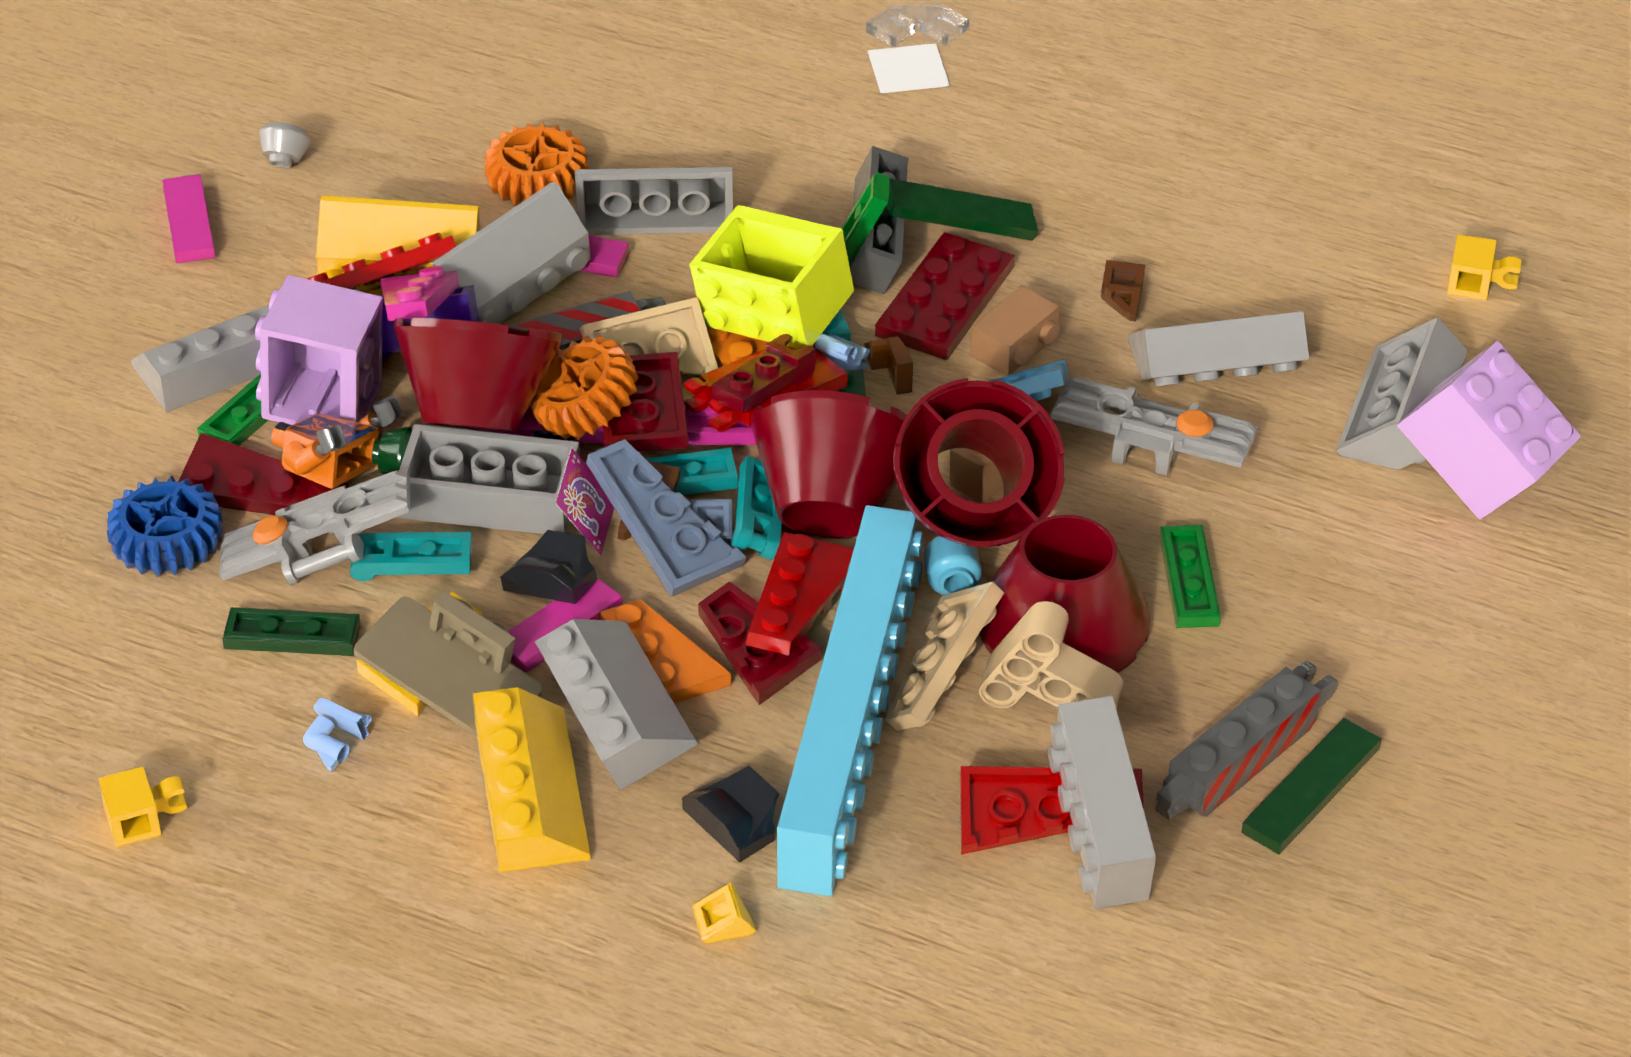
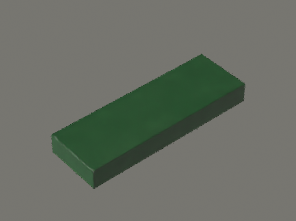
[222,607,361,656]

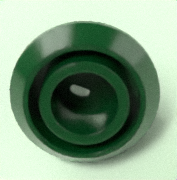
[372,427,413,474]

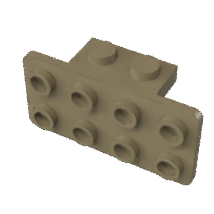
[354,591,543,737]

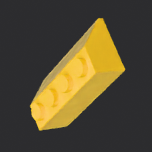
[316,195,481,290]
[473,687,590,873]

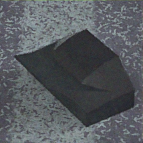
[500,530,597,604]
[682,766,779,863]

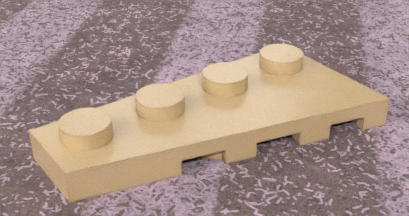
[885,581,1004,731]

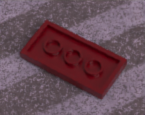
[875,232,1015,360]

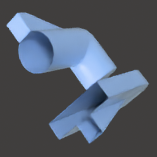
[814,334,869,370]
[303,698,372,772]

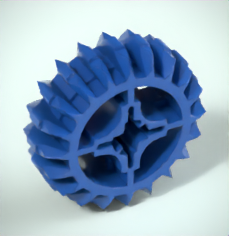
[106,476,223,577]

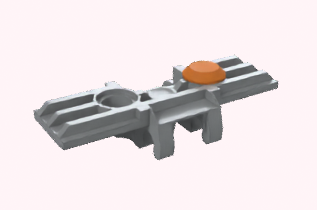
[1050,377,1258,476]
[219,470,410,585]

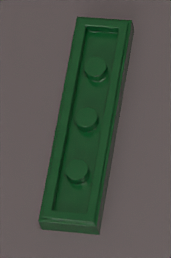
[887,178,1038,241]
[1241,718,1381,855]

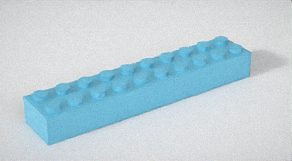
[777,505,923,897]

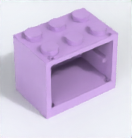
[255,275,383,425]
[1397,340,1581,520]

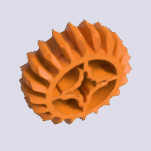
[485,122,588,206]
[531,336,638,440]

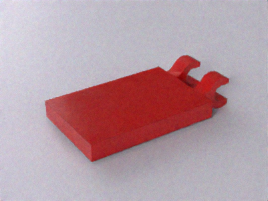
[684,347,848,432]

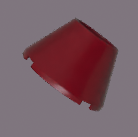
[394,318,562,432]
[893,378,1065,547]
[751,390,907,539]
[979,515,1150,673]

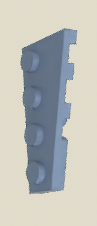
[586,439,746,597]

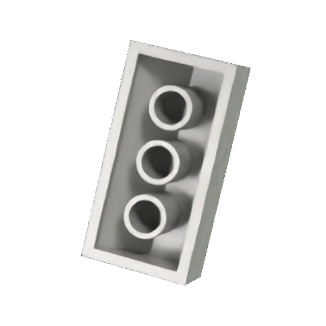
[575,167,733,235]
[433,181,591,324]
[131,305,269,412]
[1128,311,1309,386]
[1336,317,1467,470]
[535,619,698,791]

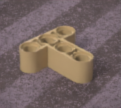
[979,601,1124,710]

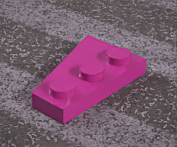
[380,266,460,321]

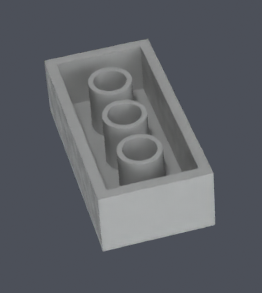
[399,424,580,534]
[1048,695,1156,909]

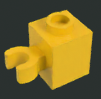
[1447,234,1522,300]
[98,766,187,847]

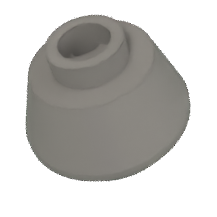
[259,122,311,168]

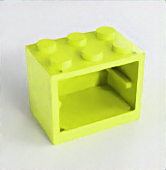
[689,205,854,349]

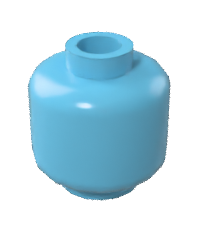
[923,536,982,595]

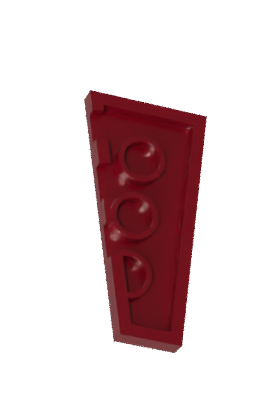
[178,433,349,515]

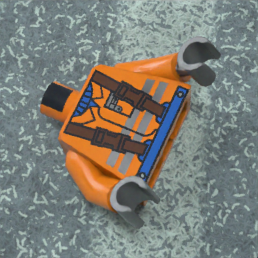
[271,395,402,489]

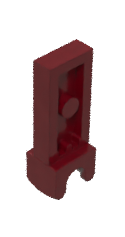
[711,334,816,414]

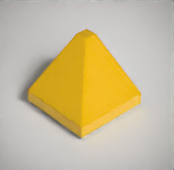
[692,882,757,944]

